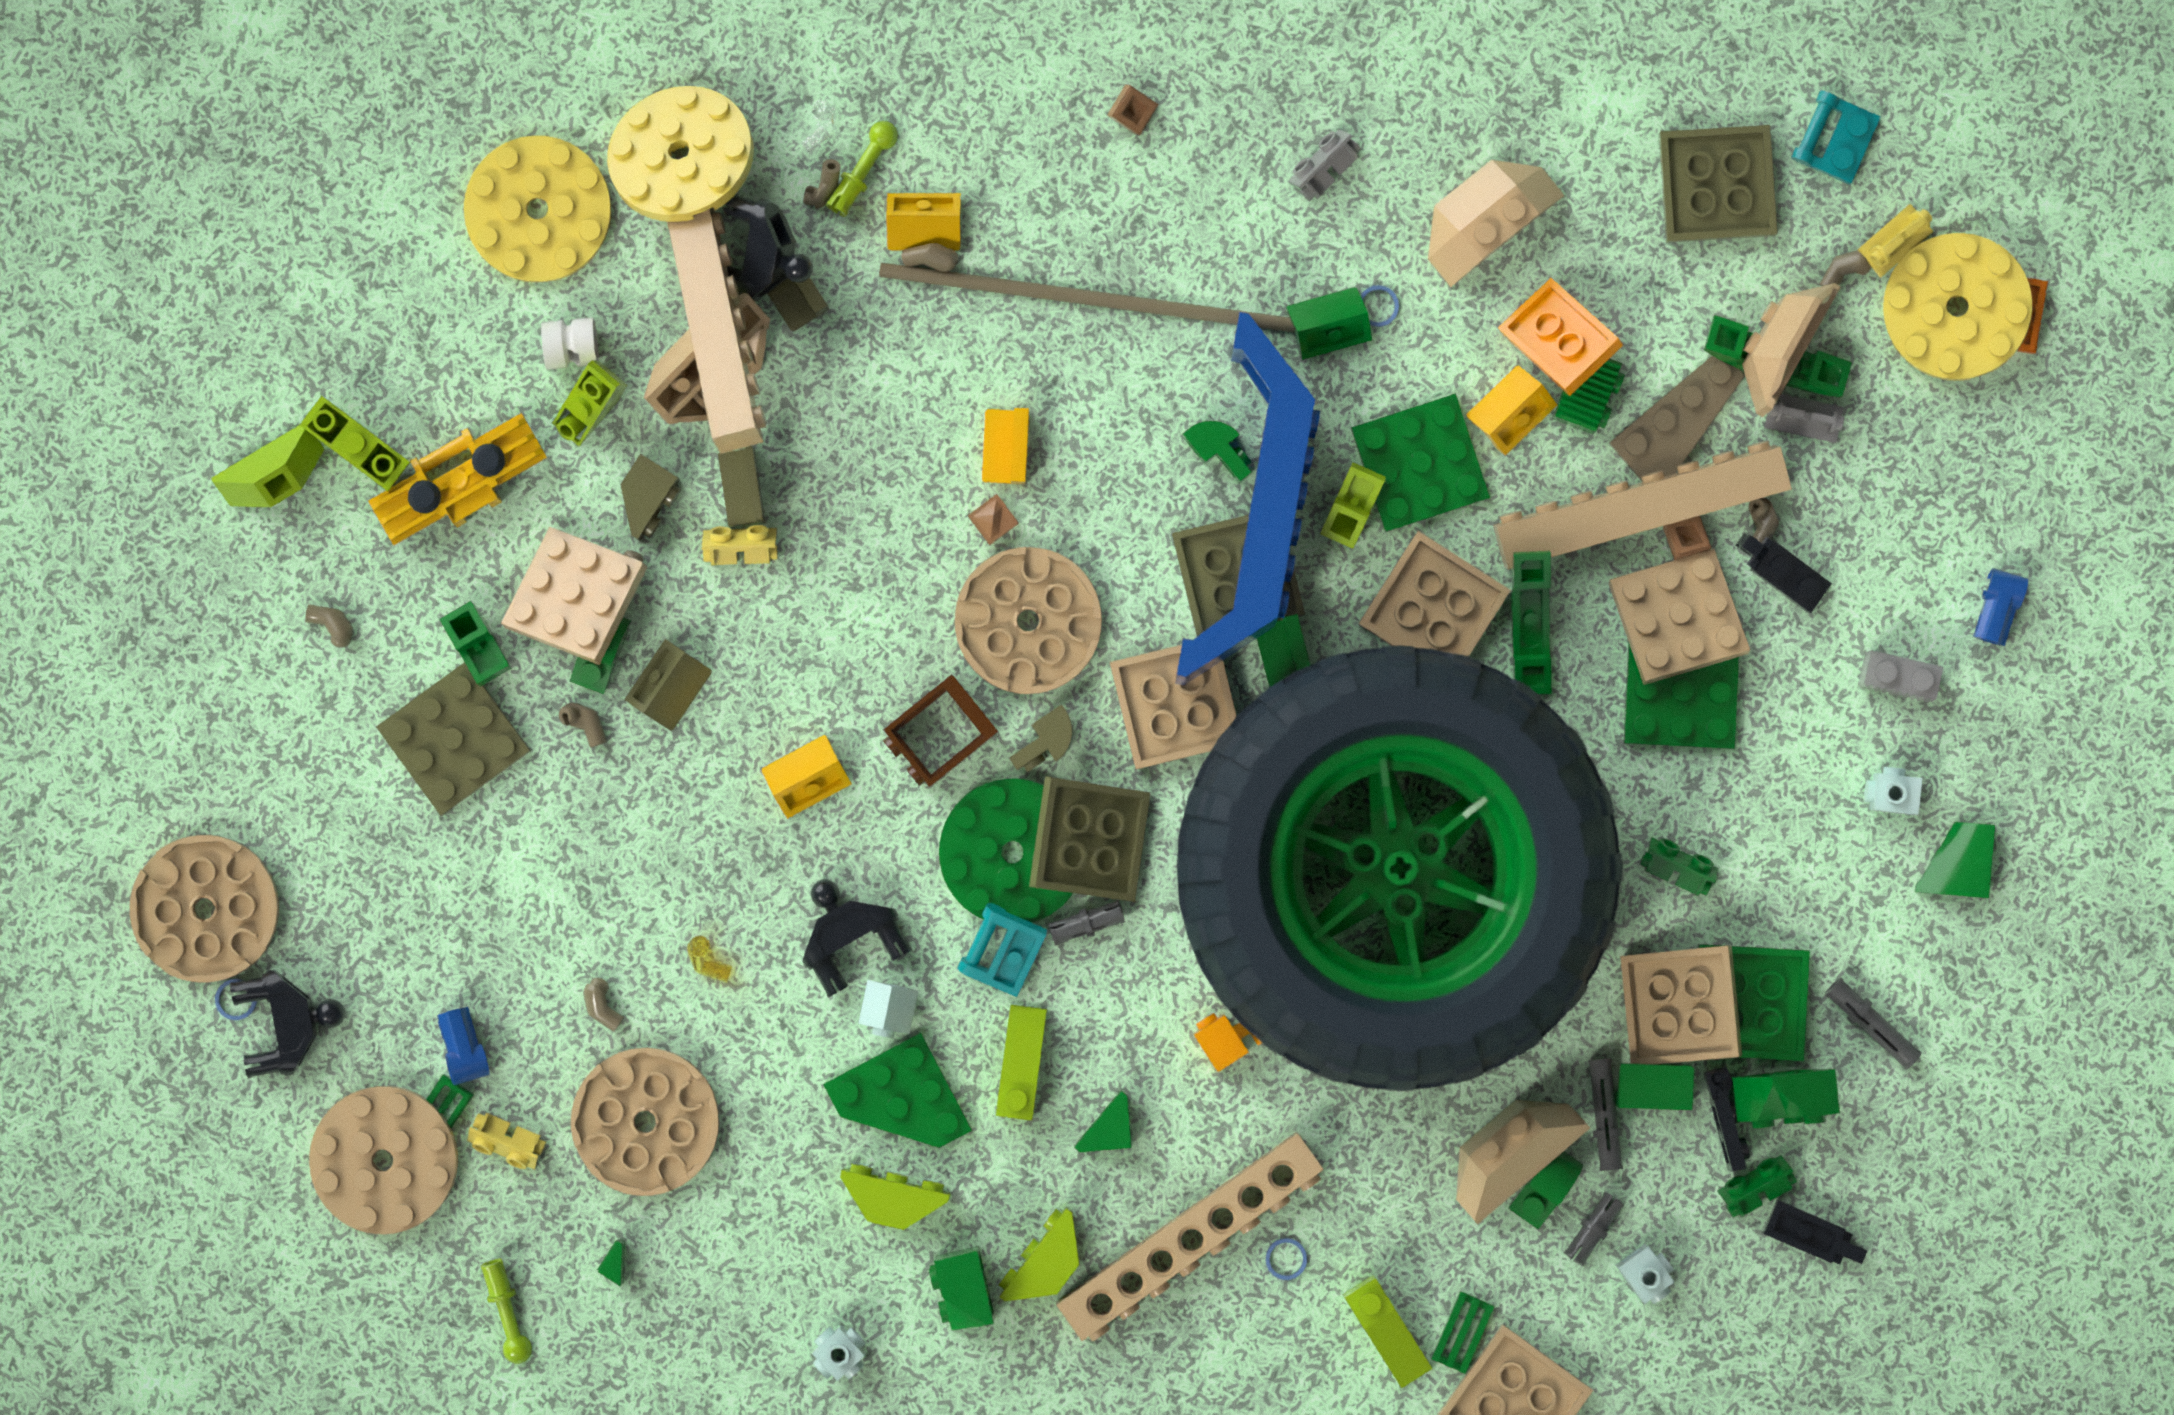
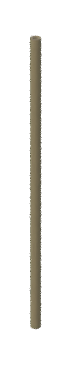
[879,262,1295,333]

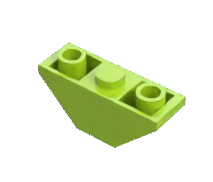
[552,360,628,447]
[299,395,411,492]
[211,425,325,508]
[840,1163,950,1230]
[998,1206,1079,1302]

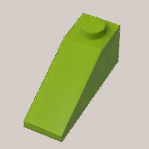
[995,1004,1047,1121]
[1342,1275,1433,1388]

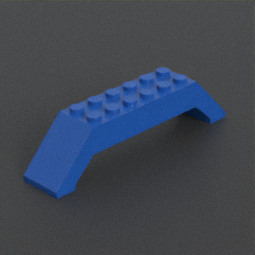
[1175,312,1320,685]

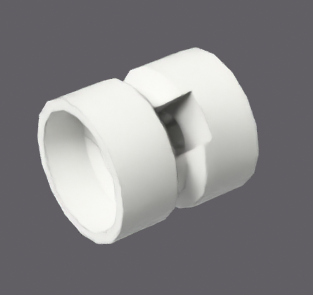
[541,317,599,370]

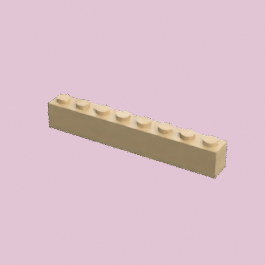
[667,207,767,454]
[1493,441,1792,570]

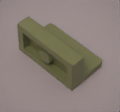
[768,278,829,331]
[718,446,765,527]
[624,639,712,731]

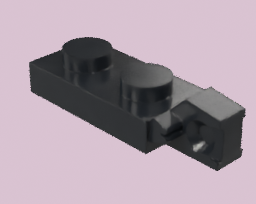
[1735,533,1832,613]
[1703,1067,1750,1172]
[1762,1199,1867,1265]

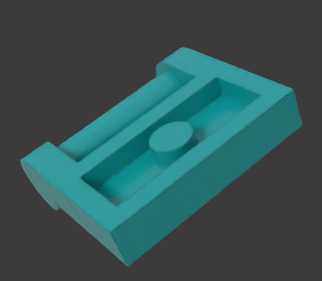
[1791,90,1881,185]
[957,903,1047,997]

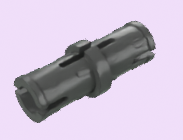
[1048,900,1126,946]
[1563,1192,1624,1266]

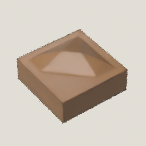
[1107,84,1159,136]
[968,494,1019,545]
[1663,516,1712,560]

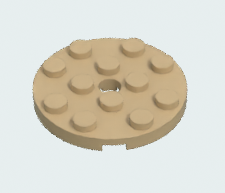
[955,547,1102,694]
[130,835,279,983]
[571,1047,720,1196]
[309,1086,458,1234]

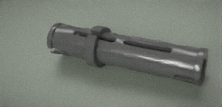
[1825,977,1922,1070]
[1588,1058,1623,1171]

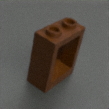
[883,674,999,788]

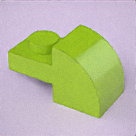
[1320,462,1386,549]

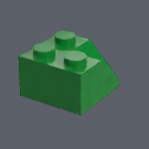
[1733,1069,1840,1128]
[929,1246,995,1331]

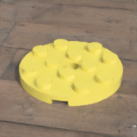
[607,86,754,222]
[464,136,611,282]
[1883,233,2032,381]

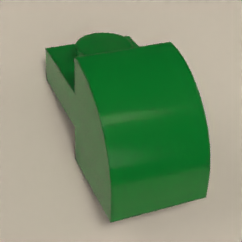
[1182,421,1252,484]
[439,601,512,687]
[569,617,632,694]
[1508,1151,1583,1230]

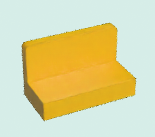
[886,193,961,251]
[1466,366,1557,456]
[982,408,1029,484]
[761,735,852,819]

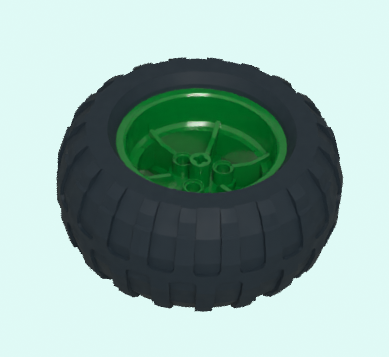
[1177,645,1623,1091]

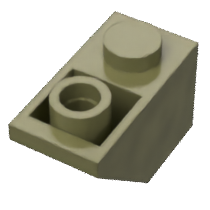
[620,454,681,541]

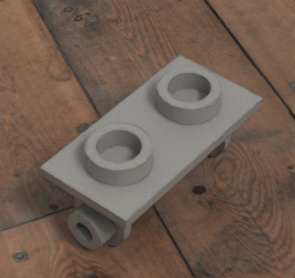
[1288,129,1361,201]
[1764,394,1844,443]

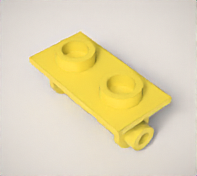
[1857,204,1933,278]
[702,525,778,566]
[467,1113,546,1170]

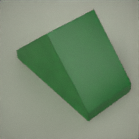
[1074,1090,1132,1152]

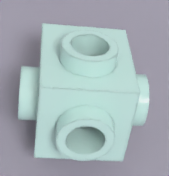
[812,1325,866,1381]

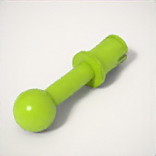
[826,121,898,217]
[481,1258,532,1364]

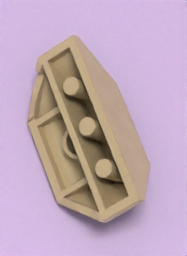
[1428,160,1565,287]
[1742,283,1841,417]
[643,293,770,424]
[1456,1100,1590,1224]

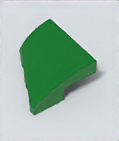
[1915,822,1995,898]

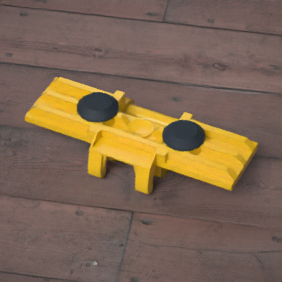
[368,413,547,546]

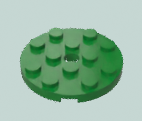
[939,778,1073,923]

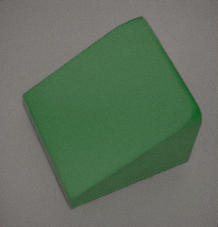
[597,1238,625,1286]

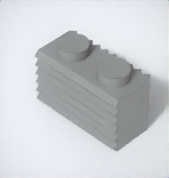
[1858,650,1943,703]

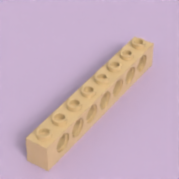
[1056,1132,1324,1342]

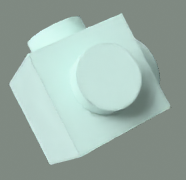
[1864,767,1922,815]
[858,980,918,1038]
[1615,1244,1674,1304]

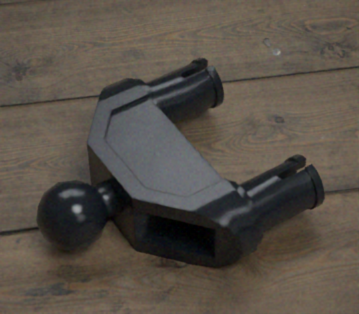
[723,193,813,301]
[802,879,913,998]
[230,970,345,1079]

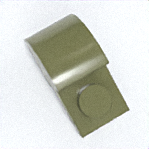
[1009,704,1072,772]

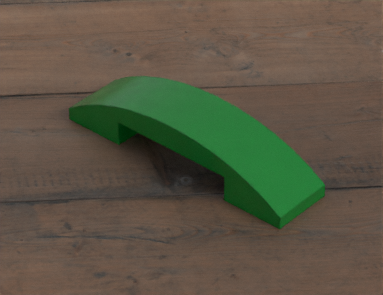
[1704,315,1852,398]
[1512,551,1552,694]

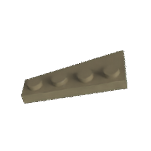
[1609,356,1745,482]

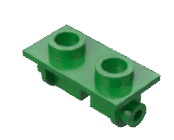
[1639,837,1718,896]
[1717,1155,1797,1218]

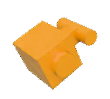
[1193,1013,1262,1072]

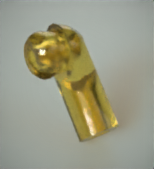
[687,935,733,983]

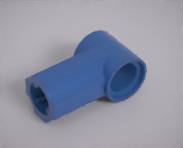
[1973,568,2028,646]
[437,1007,490,1085]

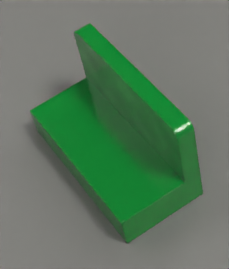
[1287,287,1372,360]
[1257,614,1311,688]
[1615,1063,1694,1110]

